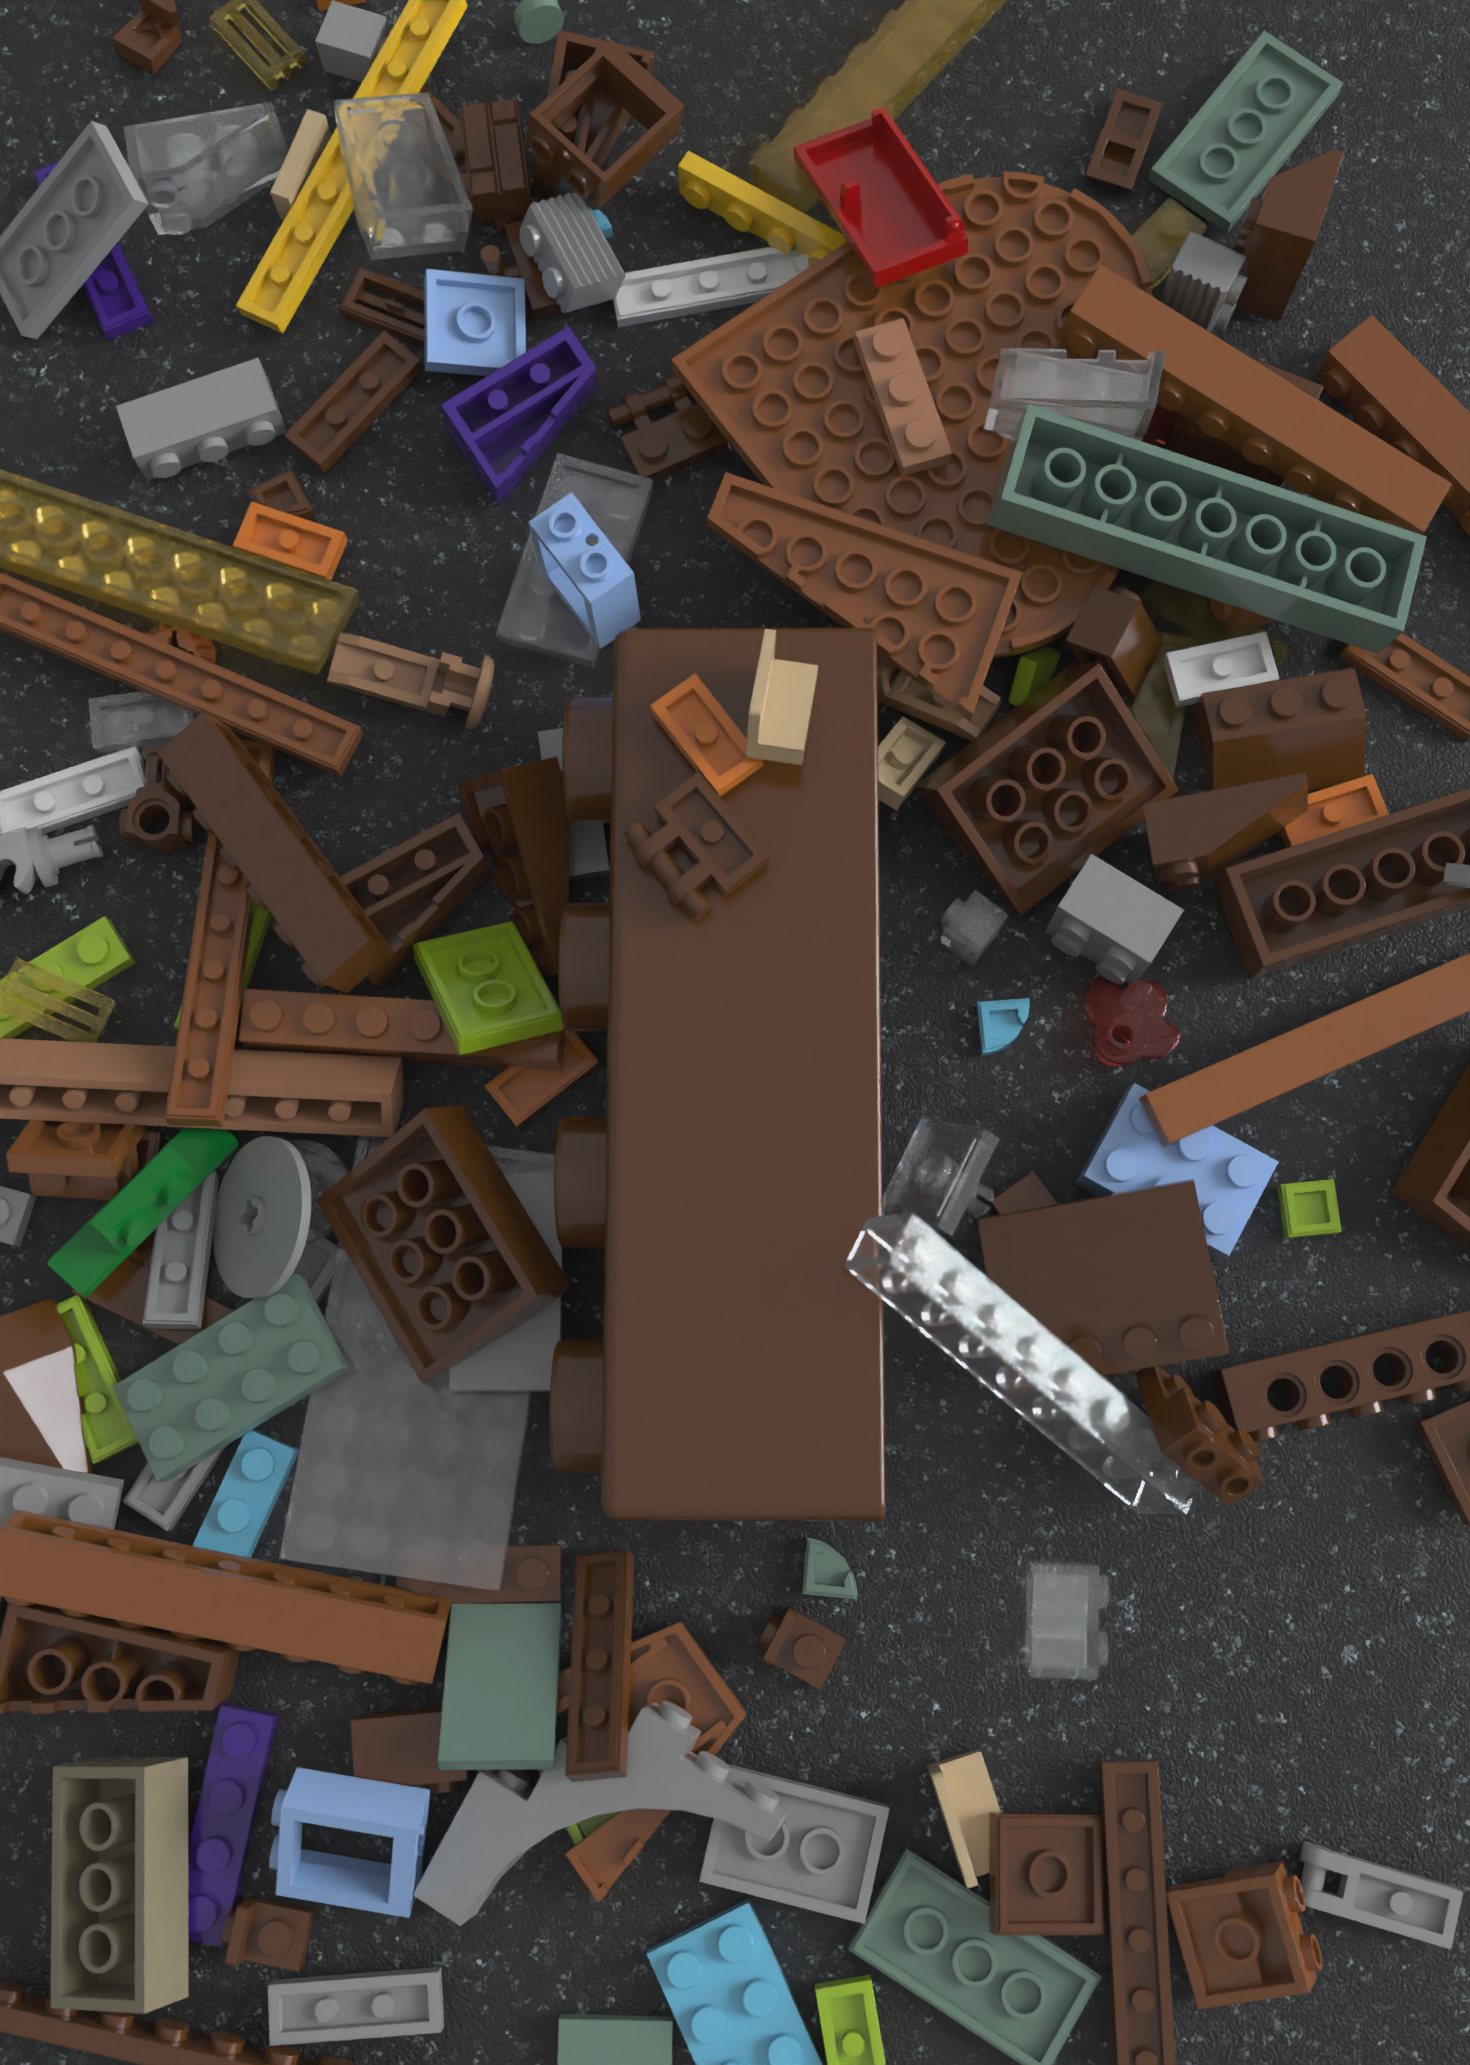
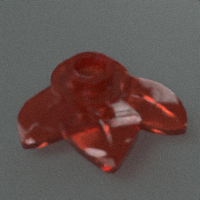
[1084,976,1182,1067]

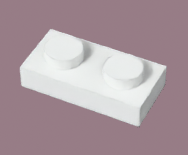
[1163,632,1280,708]

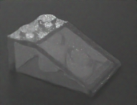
[333,93,473,260]
[124,102,289,235]

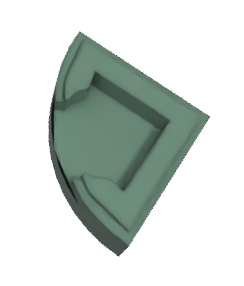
[802,1537,857,1599]

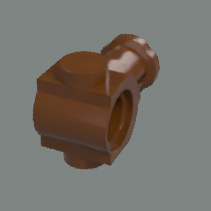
[119,744,200,855]

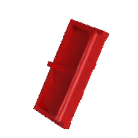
[793,108,969,287]

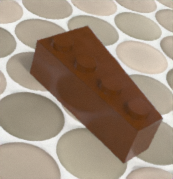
[0,1603,241,1715]

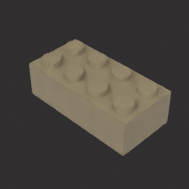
[50,1757,189,2014]

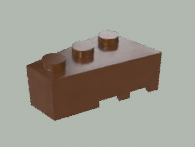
[340,813,492,991]

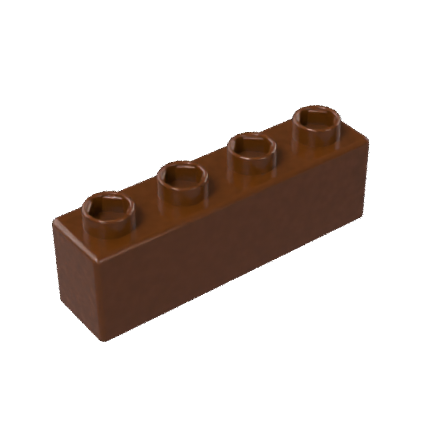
[550,628,885,1522]

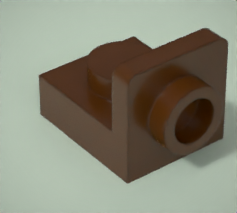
[758,1606,846,1690]
[221,1895,315,1972]

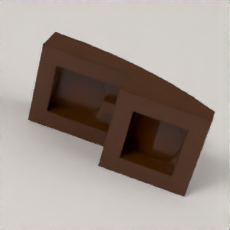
[1085,89,1163,193]

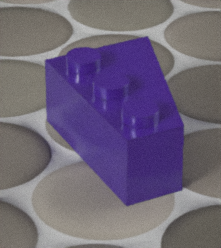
[441,326,596,507]

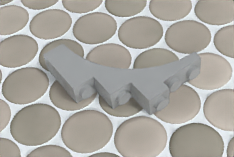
[413,1701,788,1926]

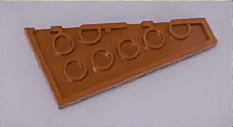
[708,472,1023,721]

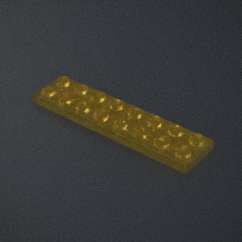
[0,469,359,675]

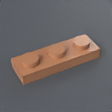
[854,318,952,477]

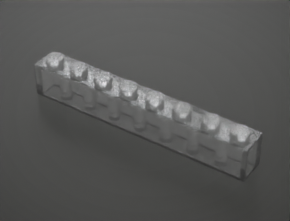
[844,1212,1199,1515]

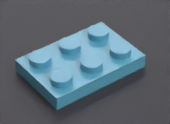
[647,1898,823,2065]

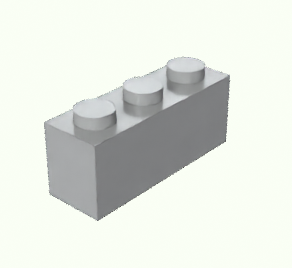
[116,358,287,480]

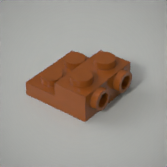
[1166,1861,1323,2009]

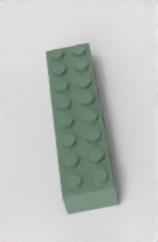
[986,404,1427,653]

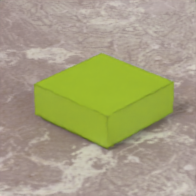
[1277,1179,1342,1239]

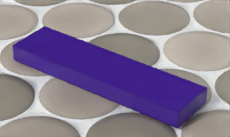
[33,161,154,340]

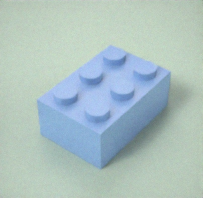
[1075,1083,1279,1262]

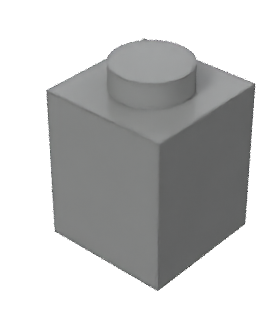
[315,0,390,82]

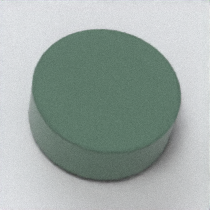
[513,0,564,44]

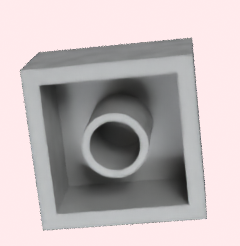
[1045,854,1184,986]

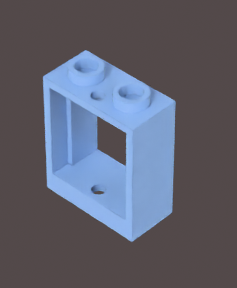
[528,492,641,649]
[269,1767,430,1918]

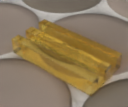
[209,0,308,91]
[0,957,116,1043]

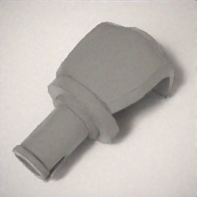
[0,825,103,908]

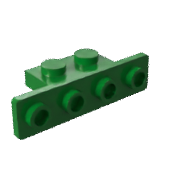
[48,1127,239,1297]

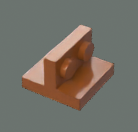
[6,1120,148,1200]

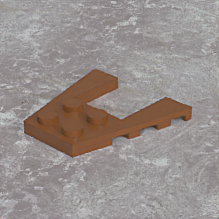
[557,1621,746,1902]

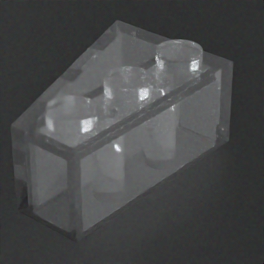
[984,348,1166,441]

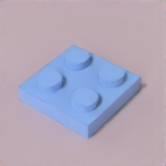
[424,269,526,376]

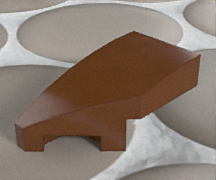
[112,0,182,75]

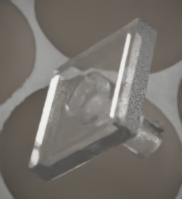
[882,1115,1000,1236]

